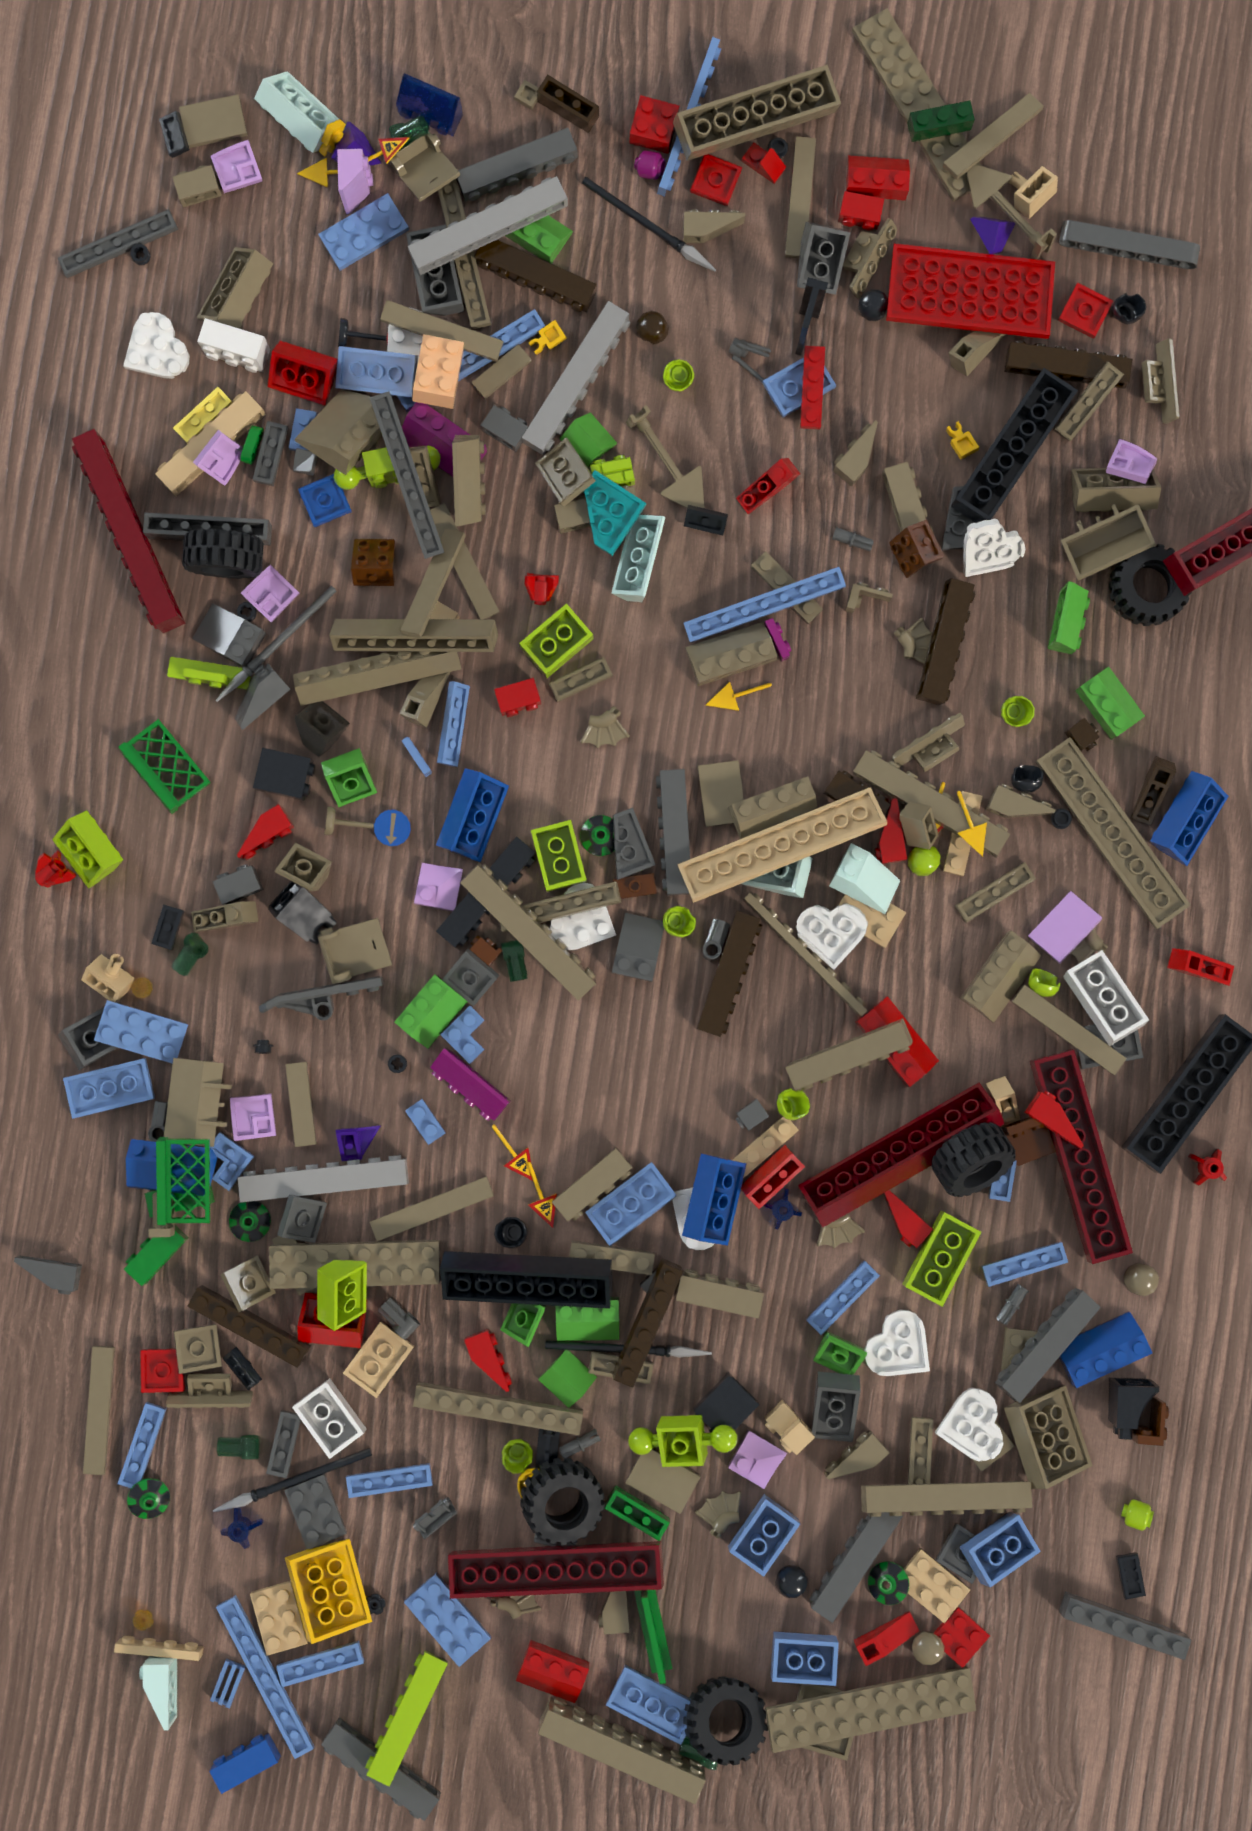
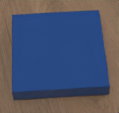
[298,474,352,528]

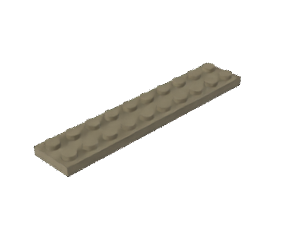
[852,8,981,202]
[1035,737,1191,929]
[765,1666,976,1753]

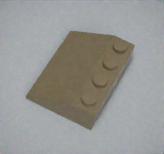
[295,389,382,475]
[1004,1385,1093,1489]

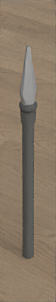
[216,586,337,702]

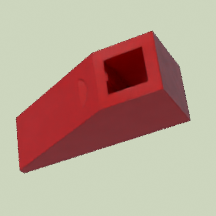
[736,458,800,514]
[237,804,294,860]
[464,1328,512,1392]
[854,1611,919,1666]

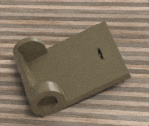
[389,132,460,202]
[317,918,392,984]

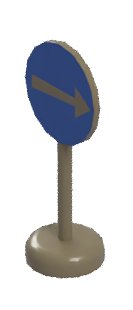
[324,806,411,847]

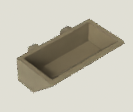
[1061,504,1156,581]
[164,1058,232,1147]

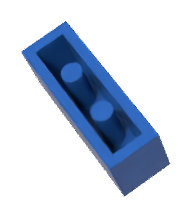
[209,1733,281,1794]

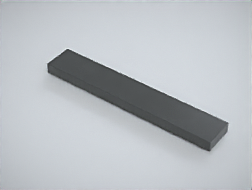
[58,209,178,278]

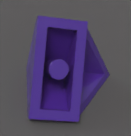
[331,122,382,166]
[970,217,1015,254]
[336,1125,381,1161]

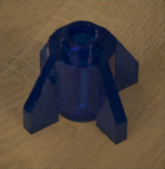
[763,1188,802,1230]
[220,1507,263,1549]

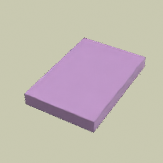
[1028,891,1102,964]

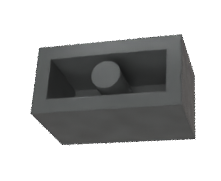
[481,405,528,452]
[212,864,264,905]

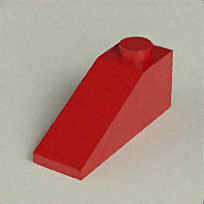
[874,798,907,864]
[1167,948,1234,986]
[1024,1091,1084,1149]
[883,1190,933,1248]

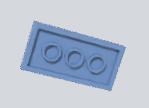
[318,193,409,271]
[335,346,418,397]
[94,1000,188,1064]
[63,1058,155,1119]
[585,1162,677,1247]
[404,1572,491,1667]
[606,1665,691,1745]

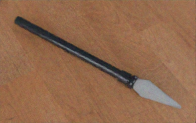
[582,177,716,272]
[545,1341,712,1358]
[213,1448,372,1512]

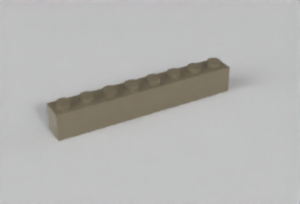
[329,619,498,652]
[293,651,461,706]
[853,750,1010,858]
[460,863,596,1001]
[413,1382,583,1435]
[861,1481,1032,1517]

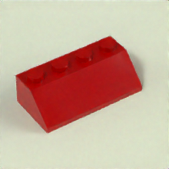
[855,996,939,1087]

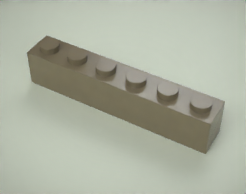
[785,1019,913,1091]

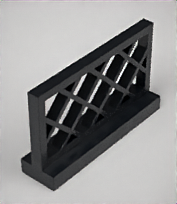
[795,277,828,355]

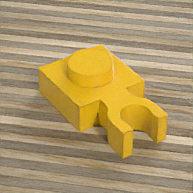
[319,119,346,157]
[528,320,567,355]
[946,421,979,460]

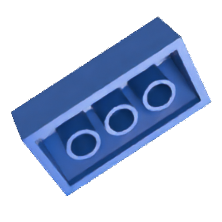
[436,768,509,862]
[1150,771,1229,866]
[126,1139,218,1196]
[682,1153,746,1246]
[1059,1312,1153,1388]

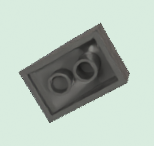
[797,222,851,295]
[192,603,266,667]
[235,664,290,730]
[612,913,664,982]
[58,1002,118,1070]
[811,1371,861,1442]

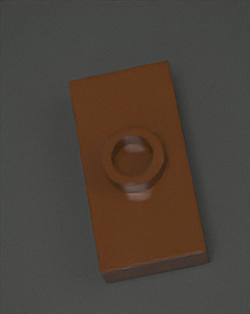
[613,873,657,899]

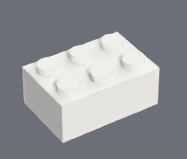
[197,318,271,373]
[292,1378,367,1459]

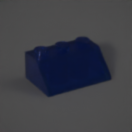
[396,73,463,136]

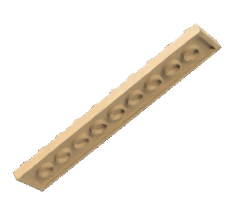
[677,787,887,903]

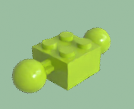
[334,445,441,490]
[628,1415,737,1467]

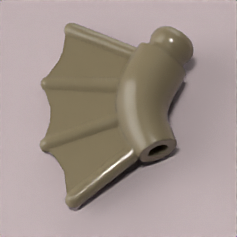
[894,618,932,664]
[580,706,630,748]
[1070,926,1108,964]
[816,1214,865,1248]
[695,1491,742,1539]
[490,1595,541,1620]

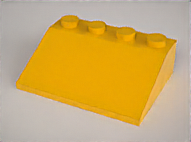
[285,1539,372,1644]

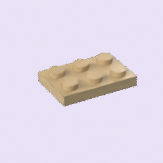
[838,894,906,948]
[343,1321,414,1398]
[904,1548,970,1623]
[250,1580,309,1656]

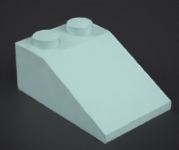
[829,843,900,914]
[741,856,813,898]
[139,1656,177,1730]

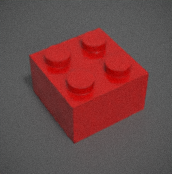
[630,95,680,154]

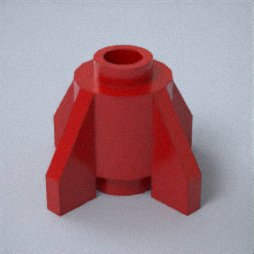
[524,573,559,605]
[35,851,76,888]
[1188,1149,1227,1186]

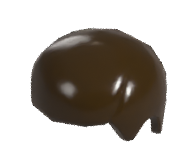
[636,311,669,344]

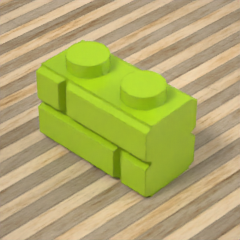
[590,455,635,487]

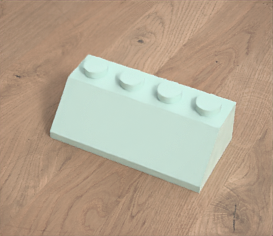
[254,71,346,153]
[612,515,665,602]

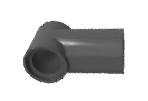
[702,918,730,961]
[148,1101,168,1142]
[378,1297,420,1340]

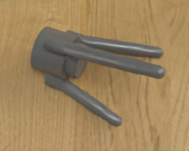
[729,338,771,382]

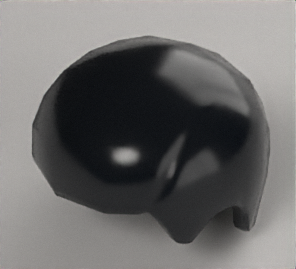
[858,289,888,321]
[1112,293,1147,325]
[1011,765,1044,793]
[494,1217,528,1249]
[775,1565,808,1598]

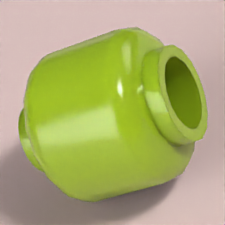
[1121,1499,1154,1531]

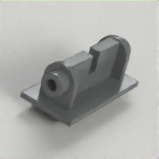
[413,1497,457,1540]

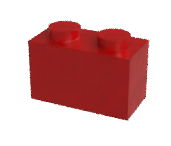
[838,191,884,231]
[494,678,541,717]

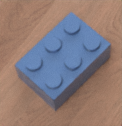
[728,1494,800,1577]
[960,1512,1041,1587]
[771,1631,839,1686]

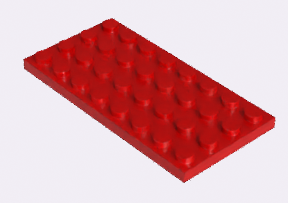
[886,243,1055,339]

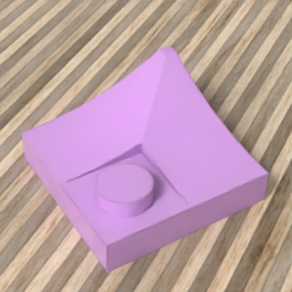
[211,140,262,193]
[193,430,243,486]
[1106,439,1157,484]
[241,565,300,623]
[414,863,463,912]
[230,1094,277,1141]
[727,1430,787,1489]

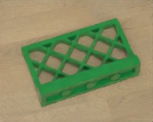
[118,719,211,814]
[156,1137,211,1225]
[634,1590,672,1684]

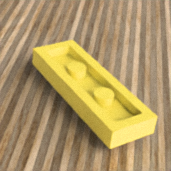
[173,387,233,444]

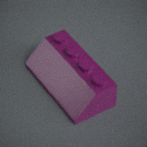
[402,402,487,477]
[430,1048,511,1121]

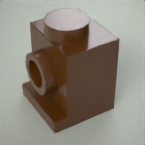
[470,935,503,967]

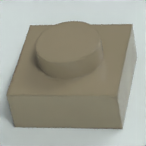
[514,80,538,110]

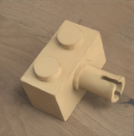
[1008,166,1058,219]
[81,954,134,1003]

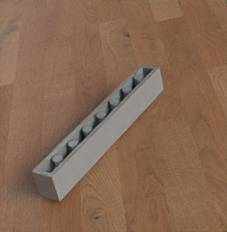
[408,176,568,275]
[522,301,631,456]
[238,1155,409,1202]

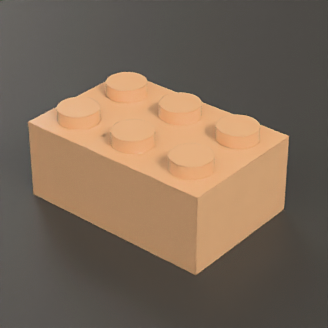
[412,334,464,409]

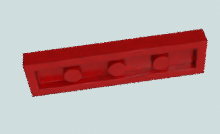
[800,346,825,429]

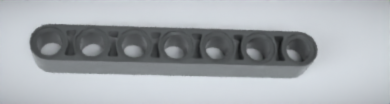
[1059,220,1200,269]

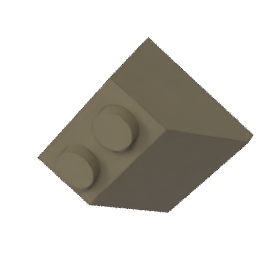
[275,843,332,891]

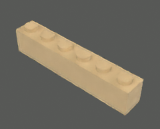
[155,391,266,496]

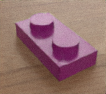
[764,618,791,662]

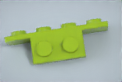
[167,657,251,690]

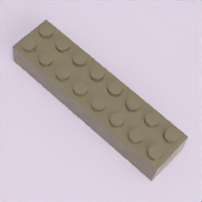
[673,65,841,161]
[269,1240,440,1289]
[538,1697,706,1805]

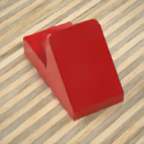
[742,142,786,184]

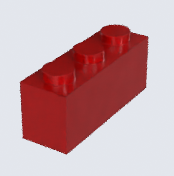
[741,1145,805,1209]

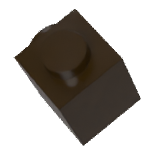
[1065,718,1100,751]

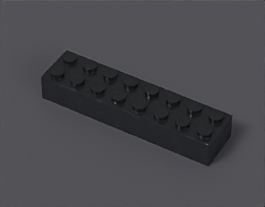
[951,368,1078,523]
[1121,1014,1252,1174]
[440,1251,613,1309]

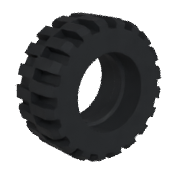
[182,529,264,579]
[1109,544,1192,626]
[932,1122,1016,1197]
[520,1458,605,1546]
[683,1676,768,1766]

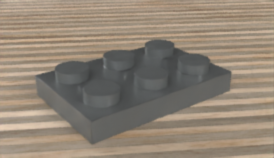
[1077,1024,1143,1069]
[284,1474,347,1550]

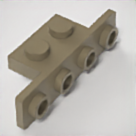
[843,218,897,298]
[1142,338,1179,424]
[892,713,965,772]
[166,1374,253,1408]

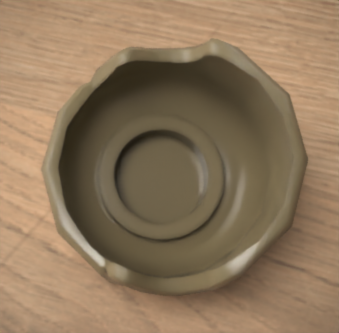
[1124,1263,1159,1296]
[912,1632,944,1665]

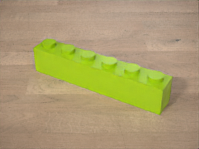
[365,1650,448,1787]

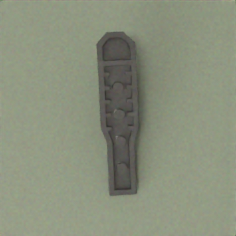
[259,976,384,1020]

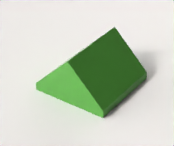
[560,412,617,468]
[500,1303,546,1347]
[813,1331,867,1375]
[538,1350,597,1408]

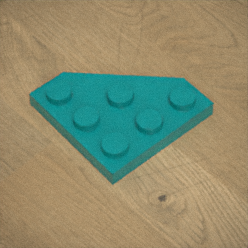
[584,470,647,556]

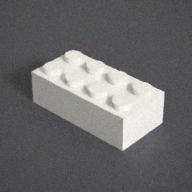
[1063,950,1149,1046]

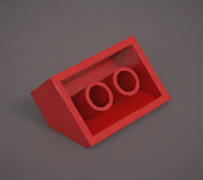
[846,155,910,201]
[267,340,338,405]
[297,1293,367,1348]
[516,1640,590,1703]

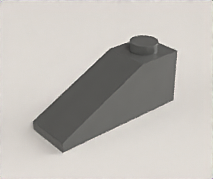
[14,1255,82,1295]

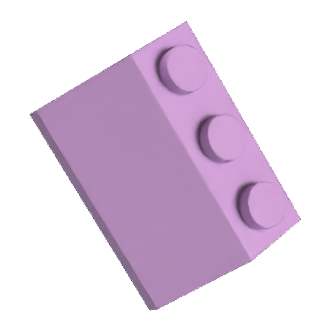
[337,149,373,214]

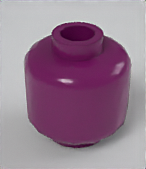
[634,151,666,180]

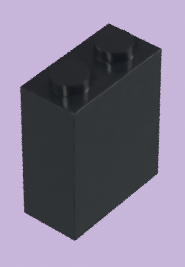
[253,747,315,801]
[693,1372,759,1433]

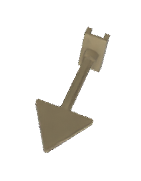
[966,164,1057,260]
[626,405,705,508]

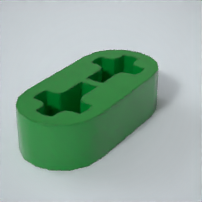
[241,425,264,465]

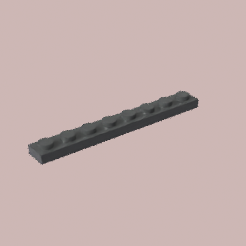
[370,391,445,559]

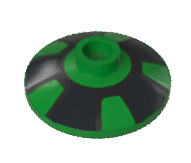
[580,815,615,856]
[229,1201,271,1242]
[127,1478,170,1519]
[868,1561,909,1605]

